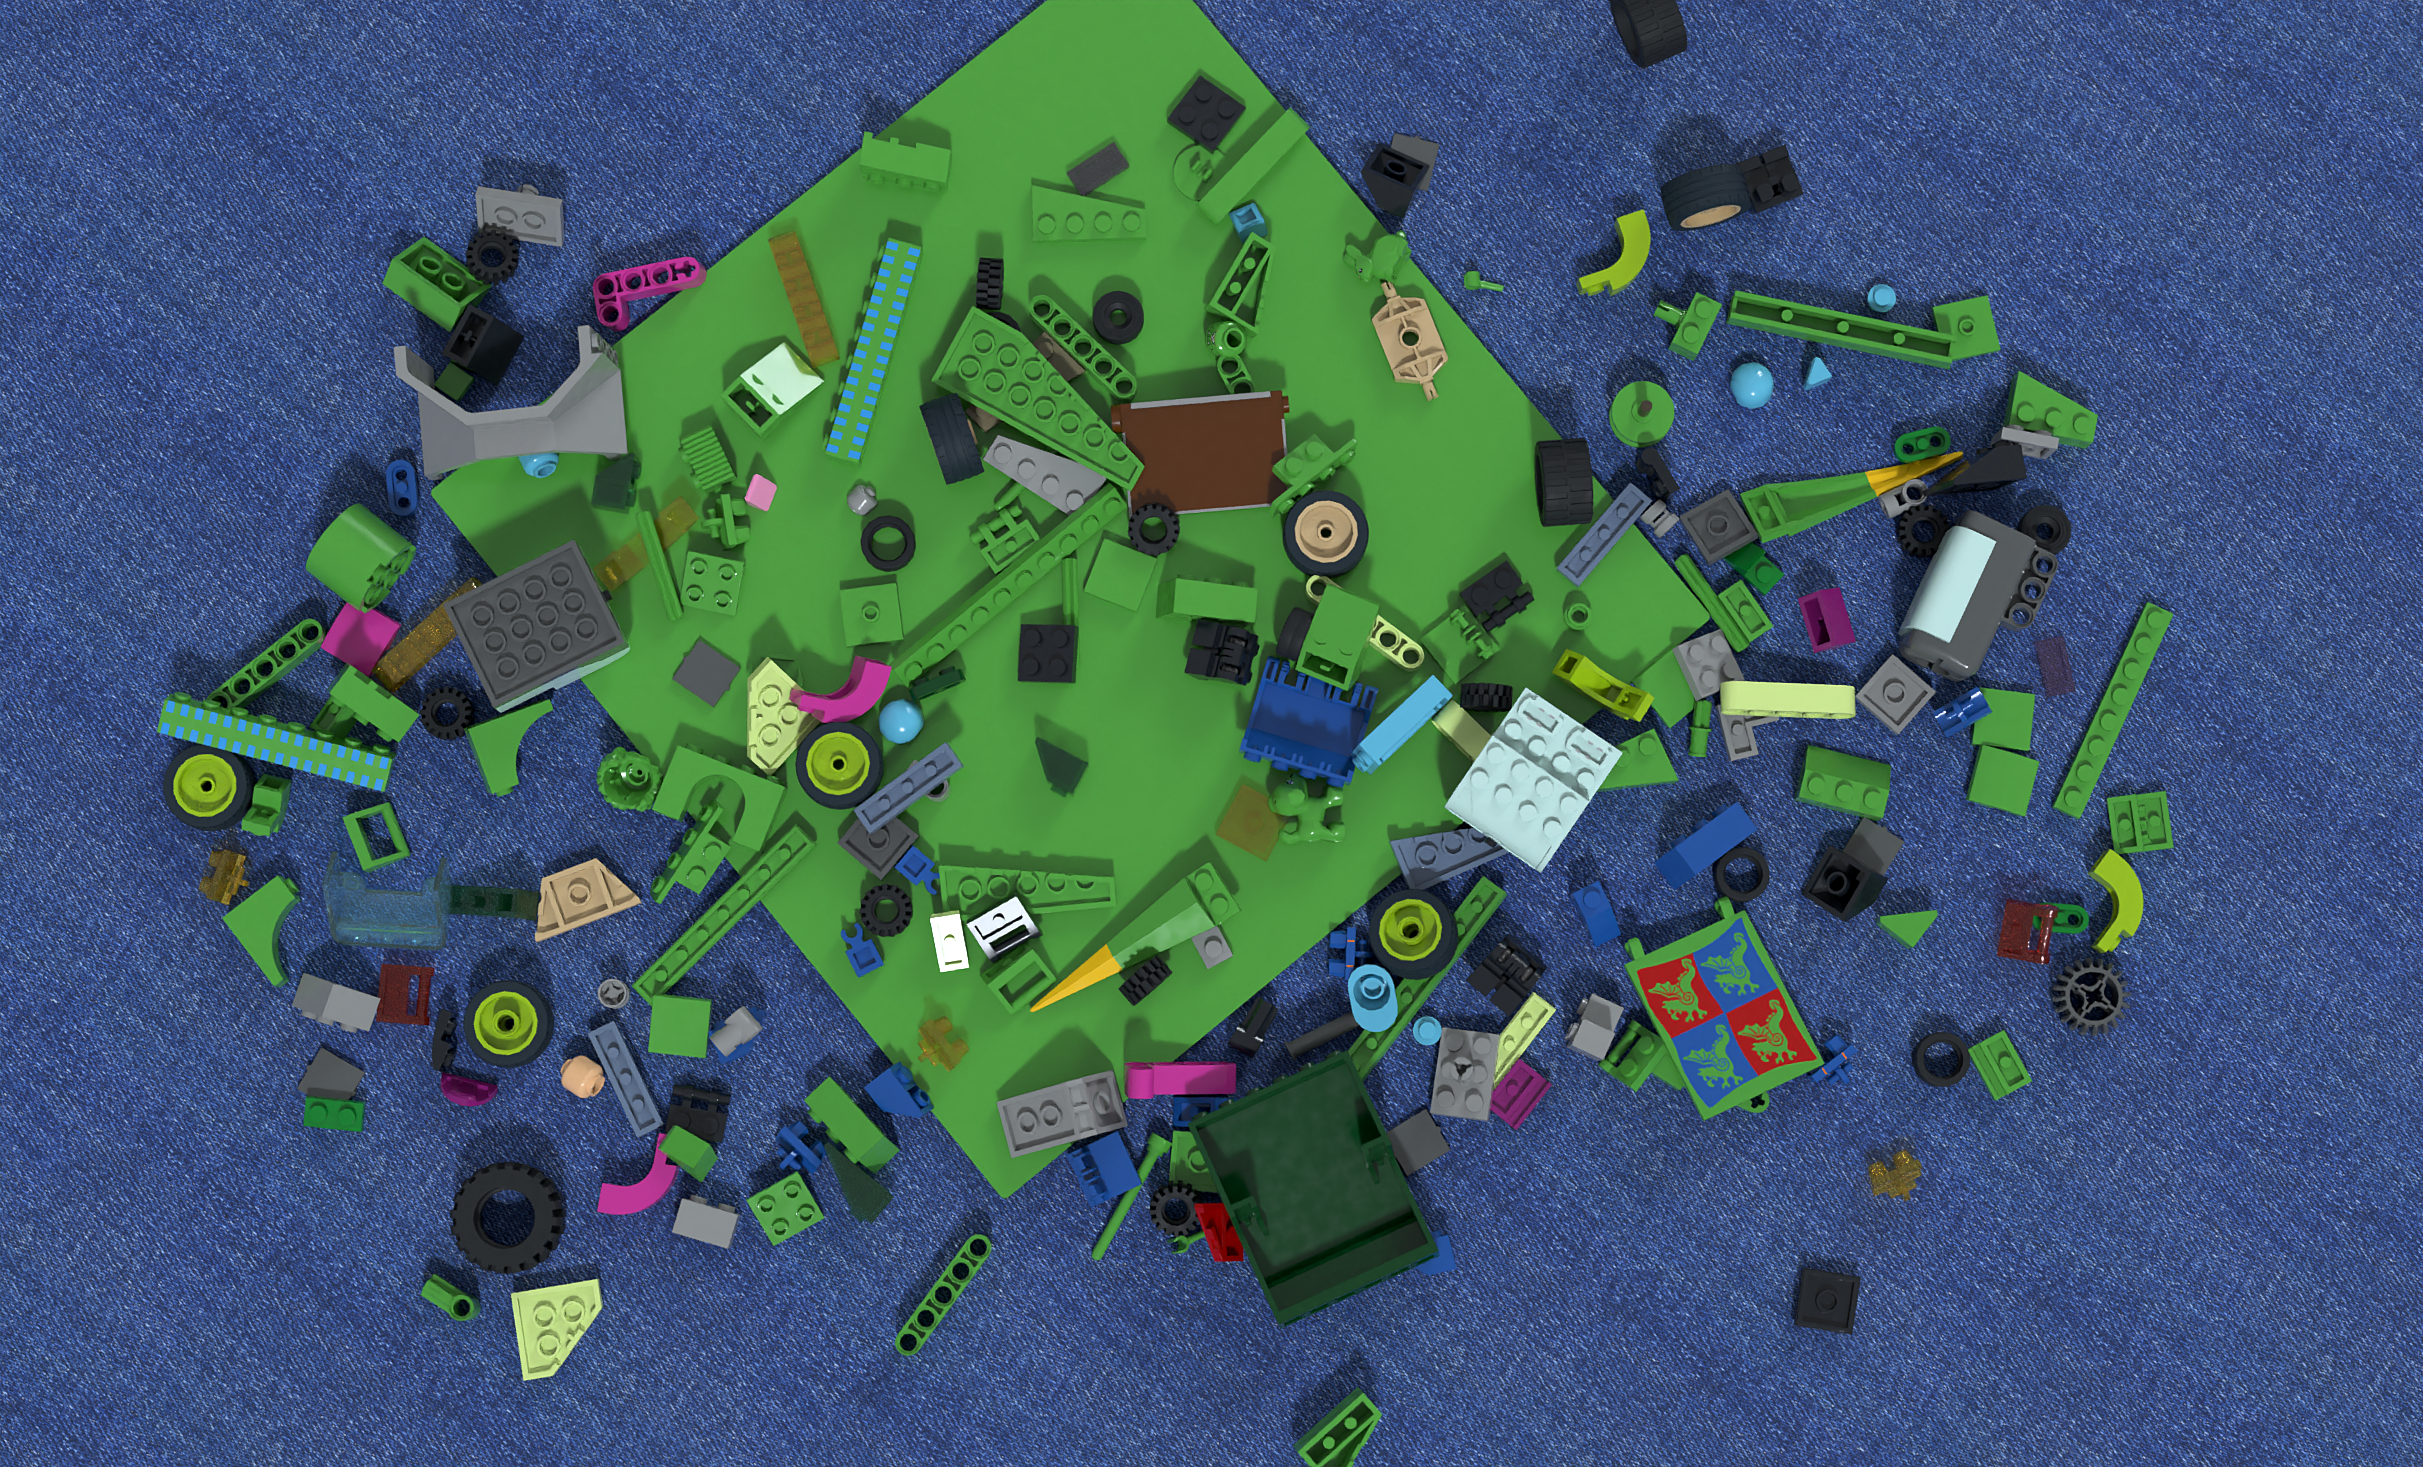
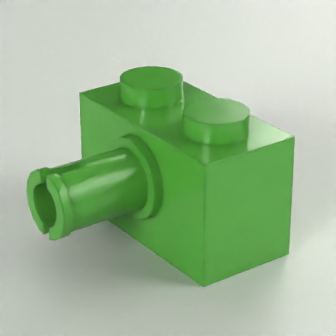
[1653,292,1722,361]

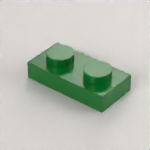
[303,1095,366,1132]

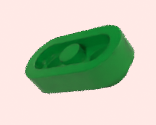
[1893,426,1951,463]
[2029,903,2089,934]

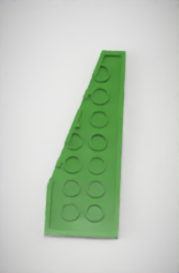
[931,306,1145,492]

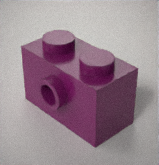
[1798,587,1856,653]

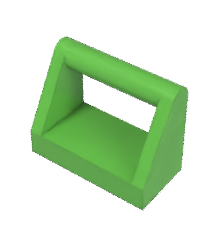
[342,802,411,873]
[980,941,1057,1016]

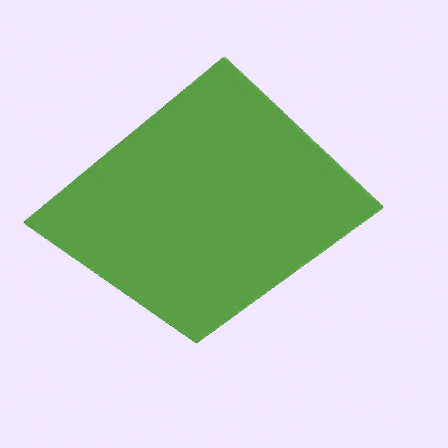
[431,0,1710,1198]

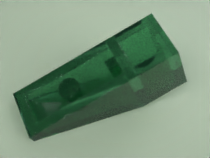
[446,885,539,921]
[821,1138,894,1224]

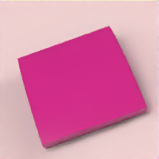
[320,603,402,677]

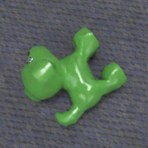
[1268,773,1345,844]

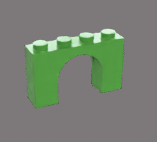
[652,743,788,853]

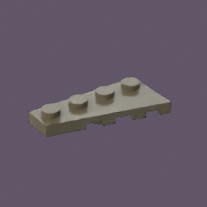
[965,332,1085,433]

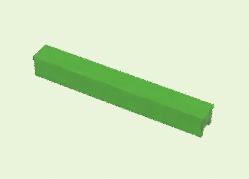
[1726,290,1957,369]

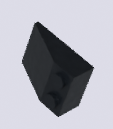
[1923,441,2027,497]

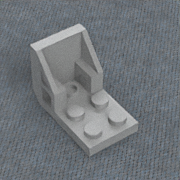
[996,1070,1128,1158]

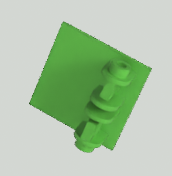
[680,550,746,616]
[1420,605,1500,684]
[746,1171,825,1246]

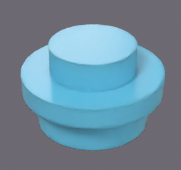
[1867,284,1896,313]
[1413,1016,1442,1045]

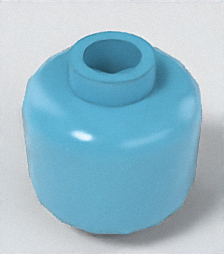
[518,453,559,478]

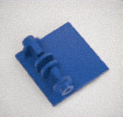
[1067,1131,1142,1207]

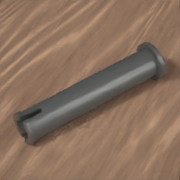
[1284,1011,1360,1062]

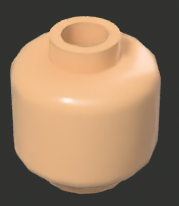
[561,1055,605,1098]

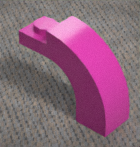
[789,655,892,723]
[597,1133,680,1215]

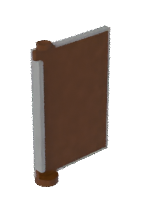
[1111,390,1290,518]

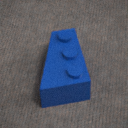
[1654,802,1757,890]

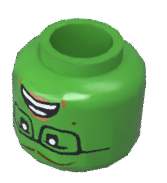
[1205,320,1247,358]

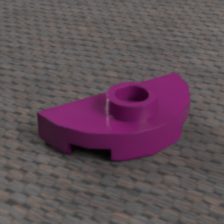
[440,1072,498,1107]

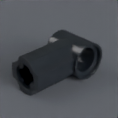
[1227,997,1279,1059]

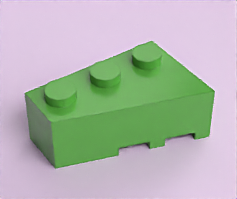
[859,131,952,192]
[1204,232,1276,338]
[2003,371,2098,449]
[1156,574,1258,626]
[326,662,419,743]
[1596,728,1679,792]
[804,1076,900,1174]
[1293,1387,1382,1467]

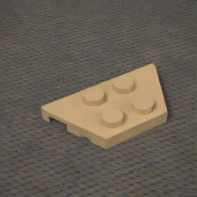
[535,858,642,942]

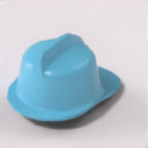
[1348,964,1398,1032]

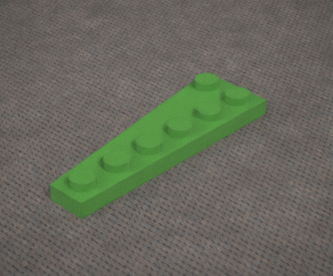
[939,864,1117,921]

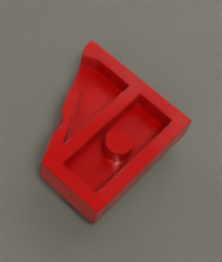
[1195,1203,1244,1262]

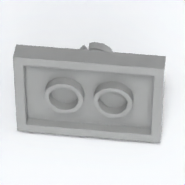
[475,184,565,247]
[1430,1027,1501,1122]

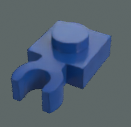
[894,845,940,895]
[841,923,884,978]

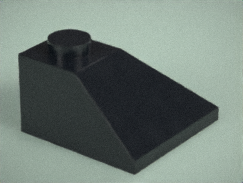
[1361,143,1430,219]
[1801,845,1889,922]

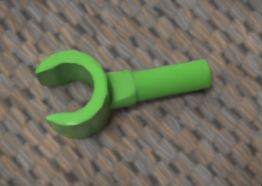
[1464,271,1504,292]
[1167,1230,1205,1254]

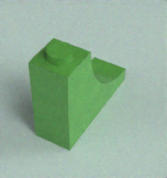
[464,698,553,797]
[222,875,301,988]

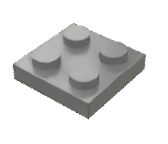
[1990,425,2059,460]
[1672,629,1745,701]
[1855,654,1936,735]

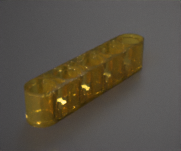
[768,230,840,368]
[371,577,483,693]

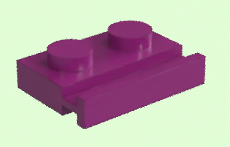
[1490,1059,1552,1130]

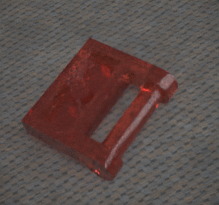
[1997,899,2059,964]
[376,964,435,1026]

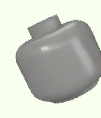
[847,485,878,516]

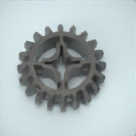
[2051,958,2131,1036]

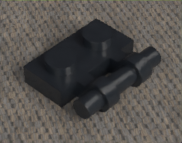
[1459,560,1534,633]
[665,1083,732,1143]

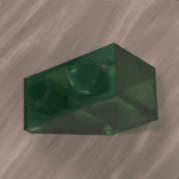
[591,453,642,514]

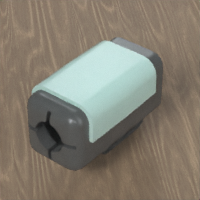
[1898,510,2058,682]

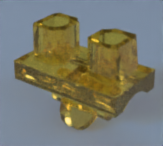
[198,849,249,905]
[918,1016,969,1072]
[1868,1150,1922,1202]

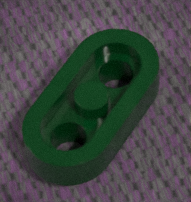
[909,666,966,702]

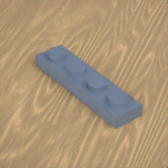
[1556,482,1652,588]
[854,742,964,834]
[588,1021,665,1138]

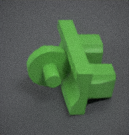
[701,494,750,551]

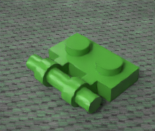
[969,504,1041,576]

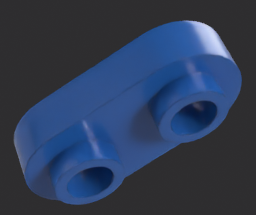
[386,460,419,518]

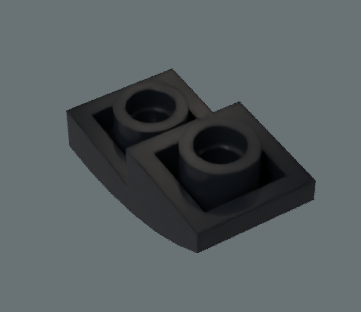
[432,1009,458,1072]

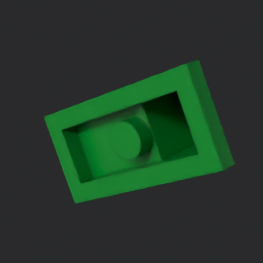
[1722,542,1784,596]

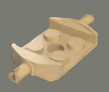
[1371,281,1448,401]

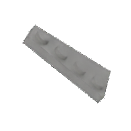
[982,435,1106,516]

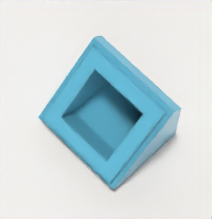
[1803,357,1832,390]

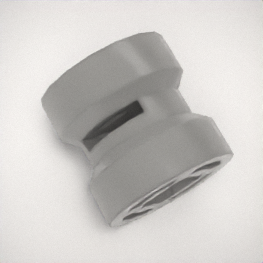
[1640,498,1680,539]
[598,979,630,1009]

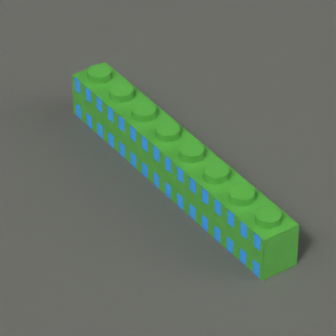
[822,238,923,468]
[157,692,397,792]

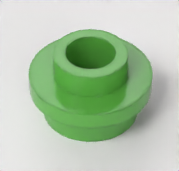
[1564,601,1593,630]

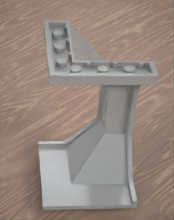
[394,325,628,481]

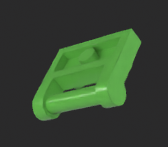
[1598,1019,1667,1092]

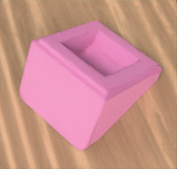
[745,474,777,511]

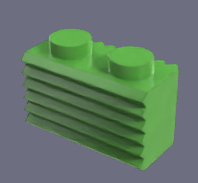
[678,424,737,494]

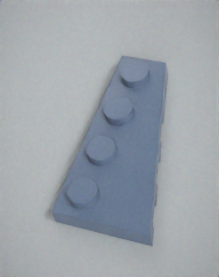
[1388,827,1509,890]

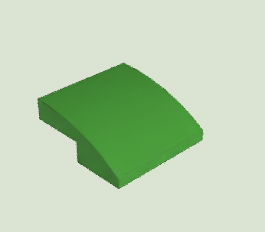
[1630,645,1707,728]
[1966,745,2039,816]
[2107,791,2174,855]

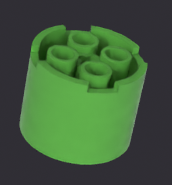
[305,503,416,613]

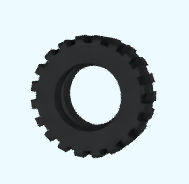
[449,1162,566,1274]

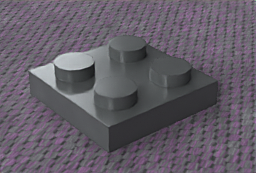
[1679,489,1758,566]
[838,817,919,880]

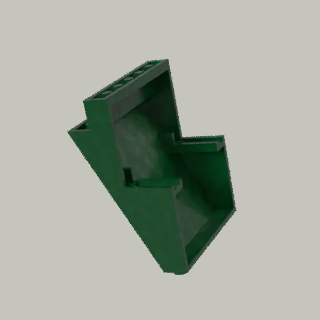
[1187,1050,1439,1329]

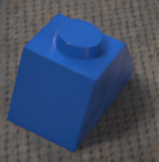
[1570,881,1621,947]
[1173,1097,1239,1127]

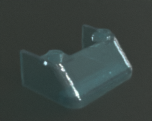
[322,851,452,950]

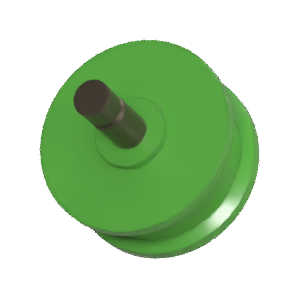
[1609,381,1674,448]

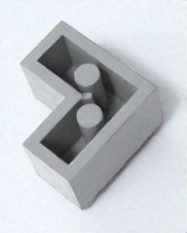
[292,973,380,1033]
[1564,993,1624,1062]

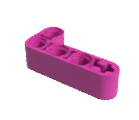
[593,257,707,332]
[1124,1061,1236,1099]

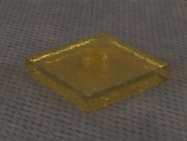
[1215,784,1290,862]

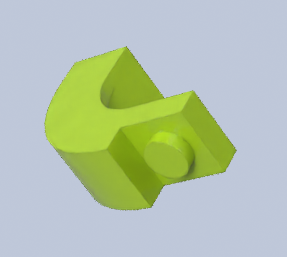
[1576,209,1651,296]
[1552,649,1655,722]
[2087,849,2143,954]

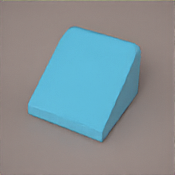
[1229,203,1268,243]

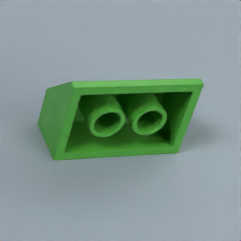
[382,237,492,333]
[1794,745,1891,821]

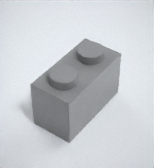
[672,1195,741,1249]

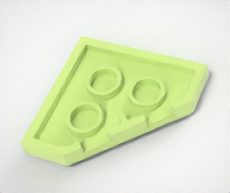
[747,657,821,775]
[511,1279,603,1381]

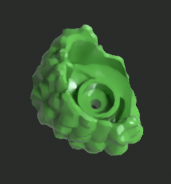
[596,747,663,812]

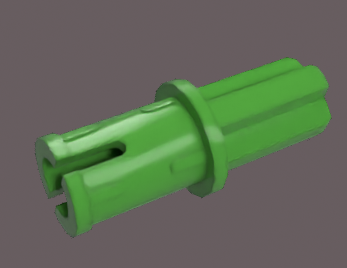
[1688,699,1712,757]

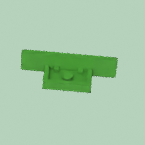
[1269,434,1358,518]
[650,799,731,904]

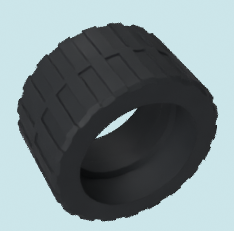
[1609,0,1688,69]
[1534,438,1594,527]

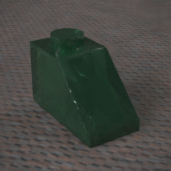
[1035,737,1089,798]

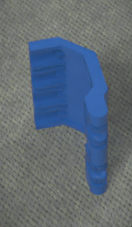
[1239,655,1378,788]

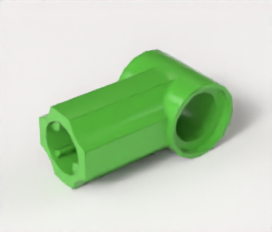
[421,1273,481,1321]

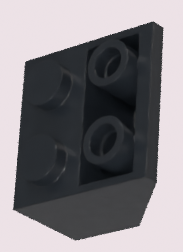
[442,304,525,386]

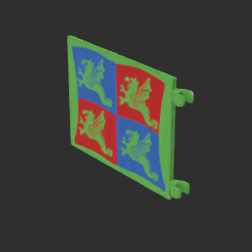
[1624,896,1825,1121]

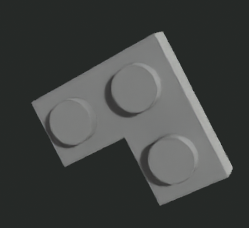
[1715,705,1779,762]

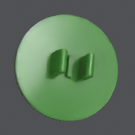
[1173,145,1230,201]

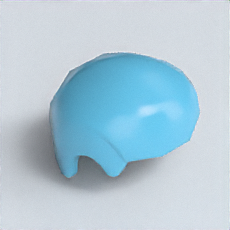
[1730,362,1774,409]
[878,699,924,744]

